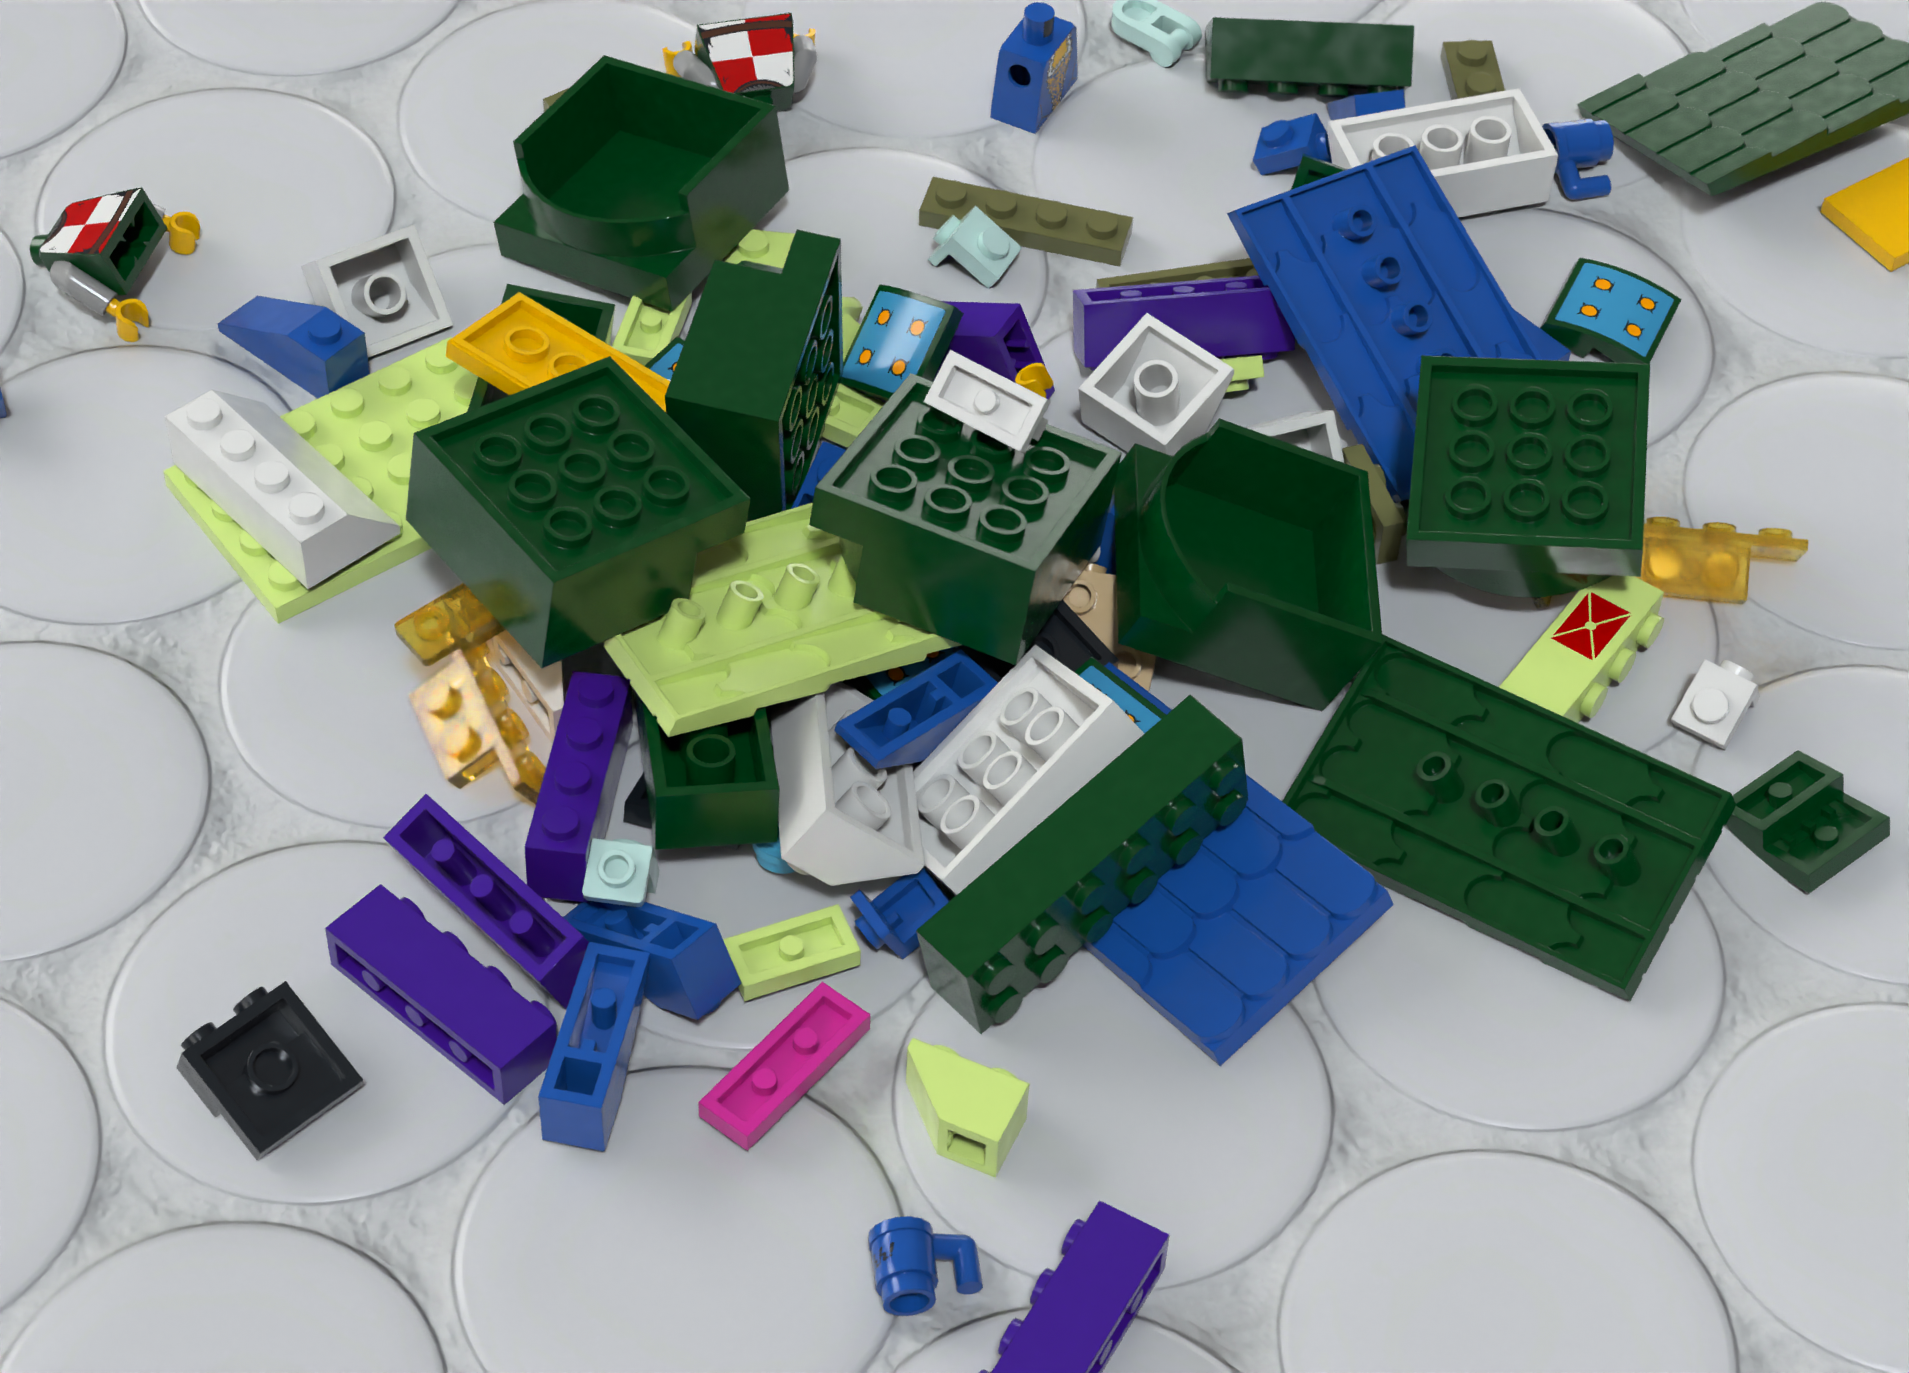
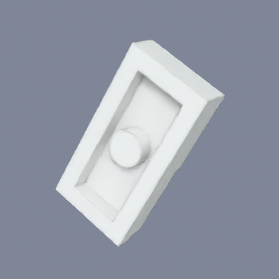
[924,350,1051,453]

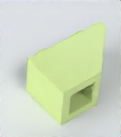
[906,1038,1029,1178]

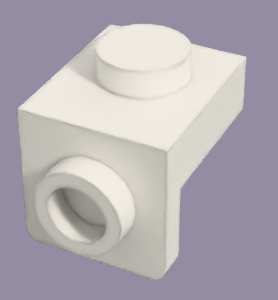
[1671,659,1760,750]

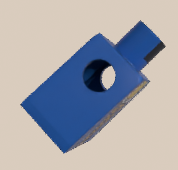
[990,2,1078,134]

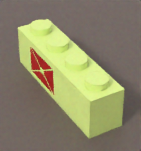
[1499,575,1664,723]

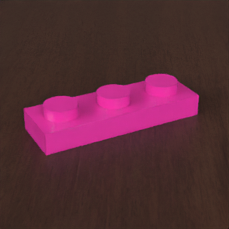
[698,982,871,1151]

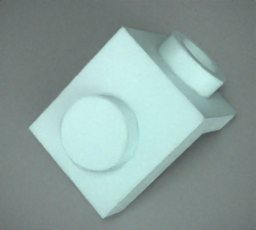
[928,206,1022,289]
[582,838,659,907]

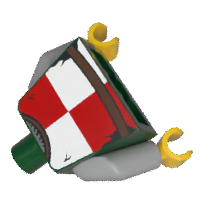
[662,13,817,112]
[30,188,200,342]

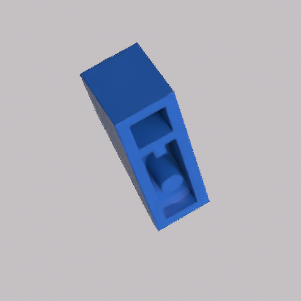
[217,296,370,399]
[834,649,998,769]
[563,901,741,1020]
[538,942,651,1151]

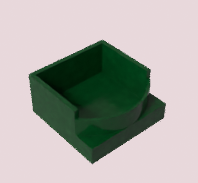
[493,55,789,312]
[665,229,843,522]
[1406,355,1650,597]
[406,356,751,668]
[809,373,1122,665]
[1114,418,1383,711]

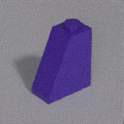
[933,301,1055,399]

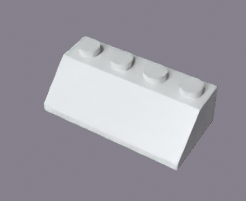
[1327,88,1558,217]
[165,390,400,589]
[771,681,925,886]

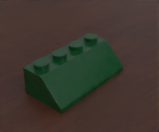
[1205,17,1414,97]

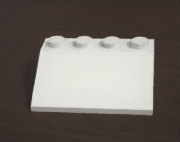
[913,645,1144,896]

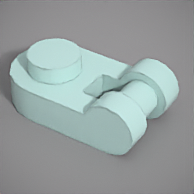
[1111,0,1202,67]

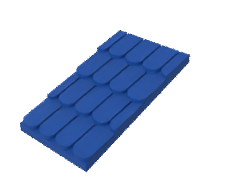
[1227,145,1543,503]
[1083,662,1394,1066]

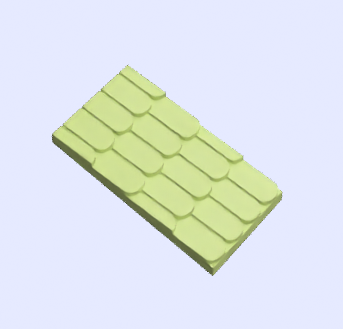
[601,503,962,737]

